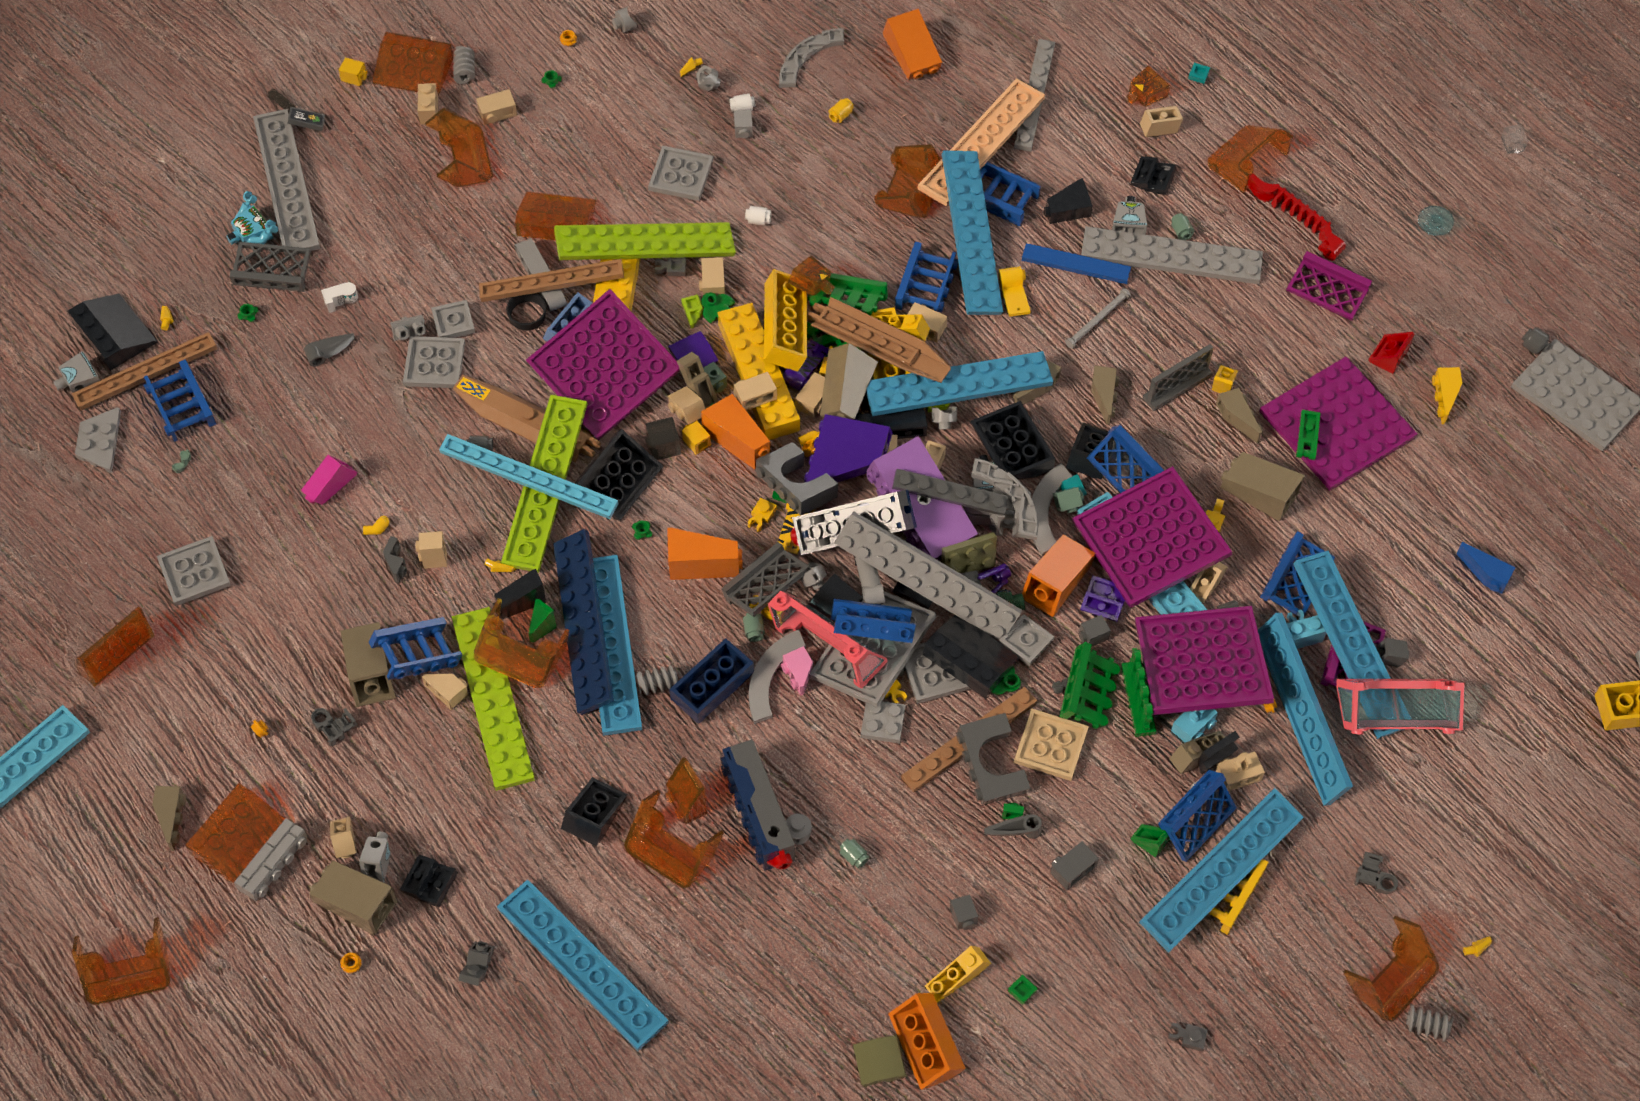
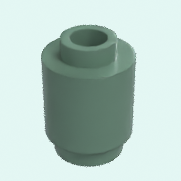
[1171,213,1194,240]
[743,613,765,642]
[839,839,870,869]

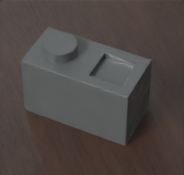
[1050,841,1099,890]

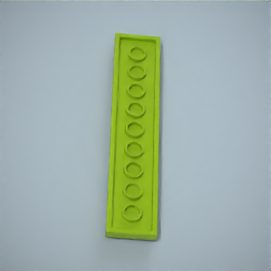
[554,222,736,260]
[501,395,587,573]
[451,607,535,791]

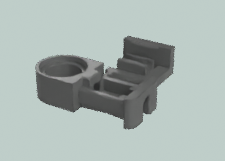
[311,708,357,746]
[1354,852,1398,894]

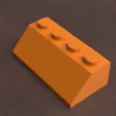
[888,993,966,1090]

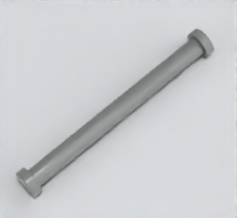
[1065,288,1131,349]

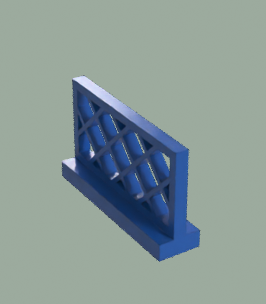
[1087,425,1164,493]
[1260,531,1335,616]
[1158,770,1237,862]

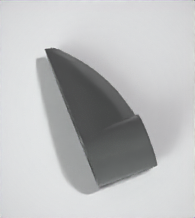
[303,333,355,367]
[984,814,1042,839]

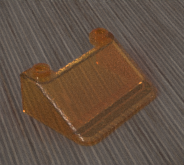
[1207,125,1293,193]

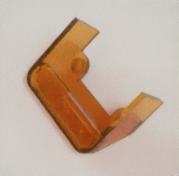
[425,107,493,187]
[474,598,569,688]
[624,790,724,888]
[1343,916,1439,1022]
[72,917,171,1005]

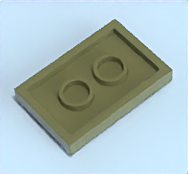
[941,532,997,574]

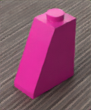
[301,454,358,505]

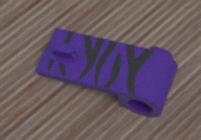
[783,340,829,391]

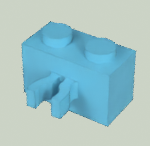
[1287,610,1326,649]
[1171,709,1218,743]

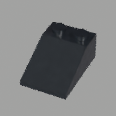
[1066,422,1114,480]
[561,777,628,846]

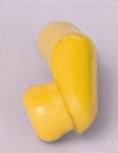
[798,430,820,446]
[363,516,389,535]

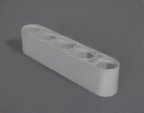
[514,238,567,312]

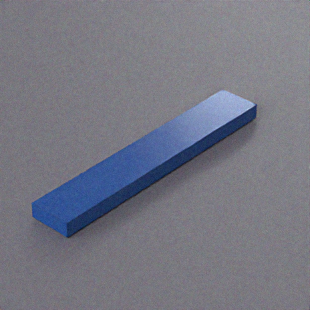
[1022,243,1131,284]

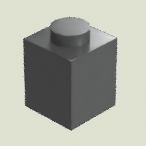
[1078,615,1111,646]
[1376,638,1409,667]
[950,894,978,930]

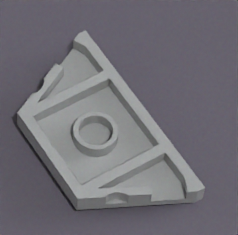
[75,408,121,473]

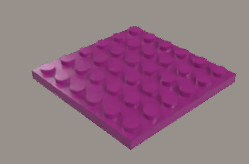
[526,289,680,440]
[1259,356,1418,491]
[1073,466,1232,608]
[1135,606,1274,715]

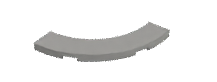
[779,28,844,88]
[971,458,1038,540]
[1032,463,1072,556]
[749,630,806,724]

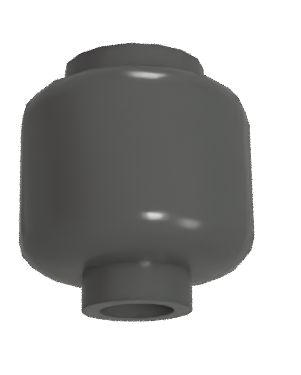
[1522,327,1550,354]

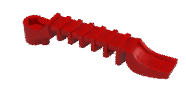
[1247,173,1346,261]

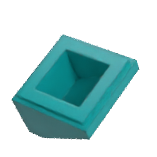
[1061,474,1087,496]

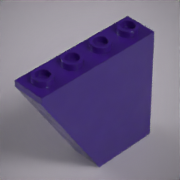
[804,414,893,483]

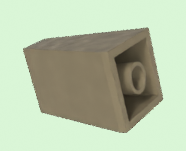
[820,343,878,420]
[1221,452,1305,522]
[341,622,395,707]
[309,861,397,936]

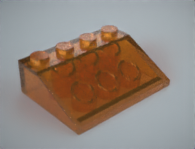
[372,32,453,96]
[514,191,596,241]
[74,606,155,687]
[185,783,285,885]

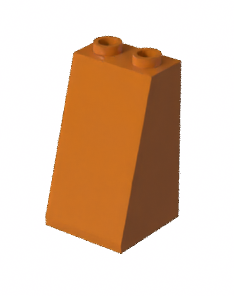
[883,9,942,80]
[701,394,770,470]
[667,528,743,580]
[1020,534,1095,617]

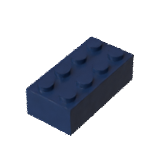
[670,638,754,724]

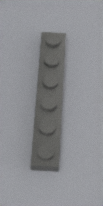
[892,469,1008,516]

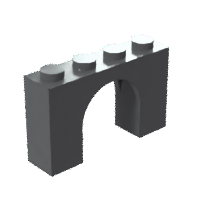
[755,442,838,515]
[956,713,1030,806]

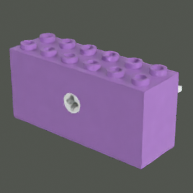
[866,436,978,561]

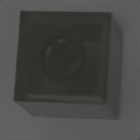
[645,417,681,460]

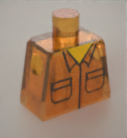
[1127,65,1170,107]
[788,256,835,296]

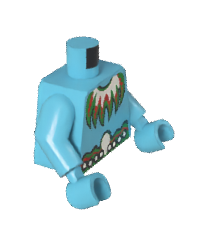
[226,191,278,245]

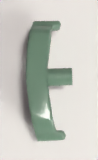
[172,449,191,473]

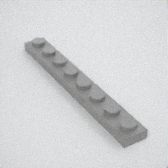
[1014,39,1055,152]

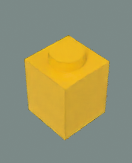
[338,57,368,86]
[682,421,711,455]

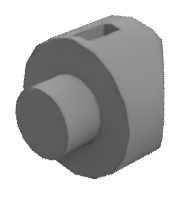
[612,6,637,33]
[696,65,720,92]
[932,406,957,429]
[800,562,827,590]
[786,813,812,845]

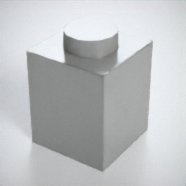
[734,110,753,138]

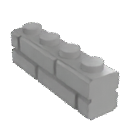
[234,818,307,901]

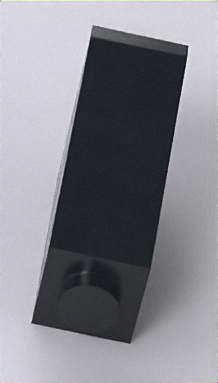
[1044,178,1093,224]
[493,569,546,619]

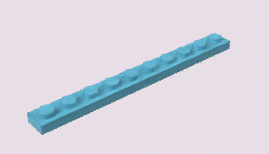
[439,434,619,519]

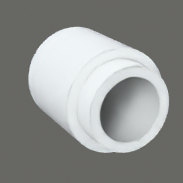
[729,93,755,112]
[745,206,772,226]

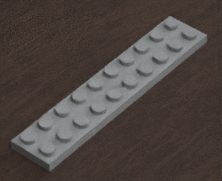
[253,109,320,257]
[1081,226,1263,284]
[834,511,1022,640]

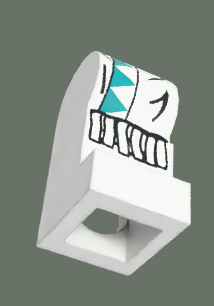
[321,282,358,313]

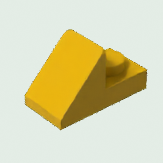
[1212,365,1238,393]

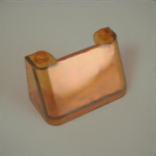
[874,144,941,218]

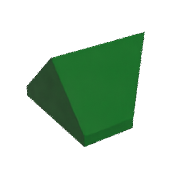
[528,599,557,643]
[1130,824,1170,858]

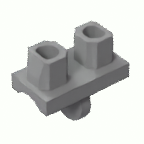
[390,315,426,341]

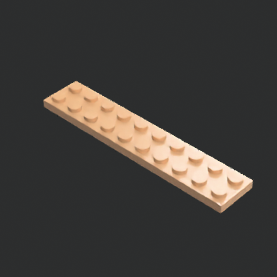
[918,78,1045,207]

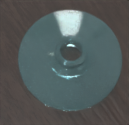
[1418,206,1454,236]

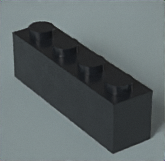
[854,408,927,439]

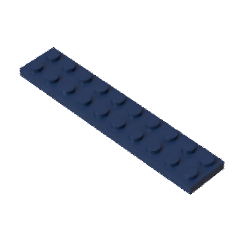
[553,529,614,715]

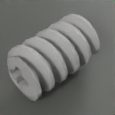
[453,46,475,84]
[637,665,678,696]
[1406,1004,1453,1042]

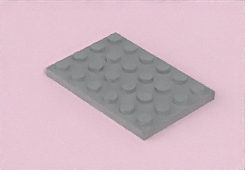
[1511,339,1640,452]
[809,592,936,708]

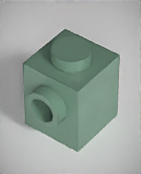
[703,362,727,394]
[1052,487,1084,513]

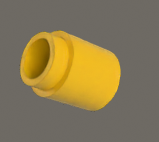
[829,98,854,123]

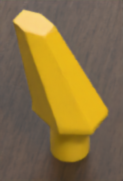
[680,57,703,77]
[160,306,174,331]
[484,558,516,572]
[1463,936,1492,957]

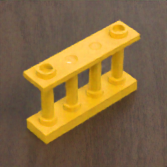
[1209,842,1269,935]

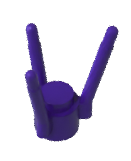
[977,563,1011,594]

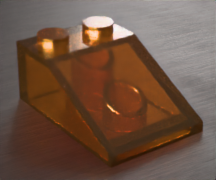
[665,757,707,825]

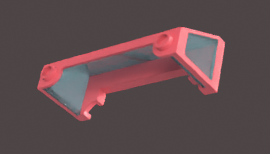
[768,591,888,689]
[1336,679,1464,734]

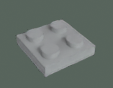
[431,300,475,338]
[999,614,1054,666]
[860,701,906,744]

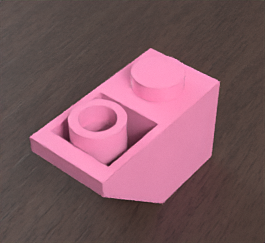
[781,646,813,696]

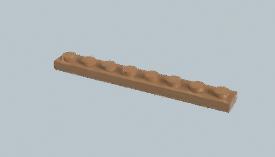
[479,259,624,302]
[72,332,217,411]
[901,687,1037,792]

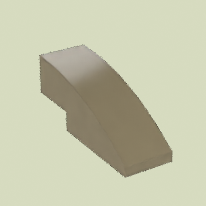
[677,352,718,408]

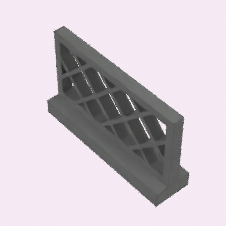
[229,242,311,292]
[1143,344,1214,411]
[721,542,810,617]

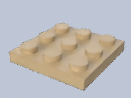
[1014,709,1089,781]

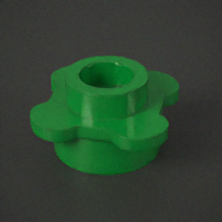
[541,70,562,88]
[237,304,259,322]
[632,520,652,540]

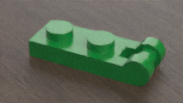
[1296,410,1321,460]

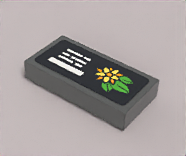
[287,107,325,131]

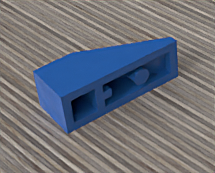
[1457,542,1516,594]

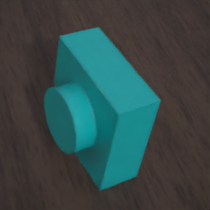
[1188,62,1210,84]

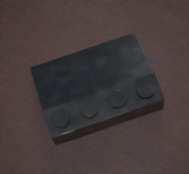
[67,293,158,371]
[970,401,1055,479]
[575,429,663,521]
[923,615,1020,699]

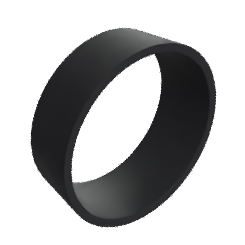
[506,293,546,330]

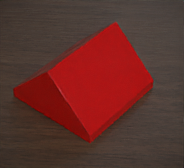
[1368,332,1415,374]

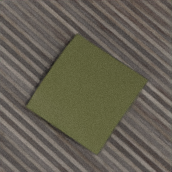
[853,1035,907,1087]

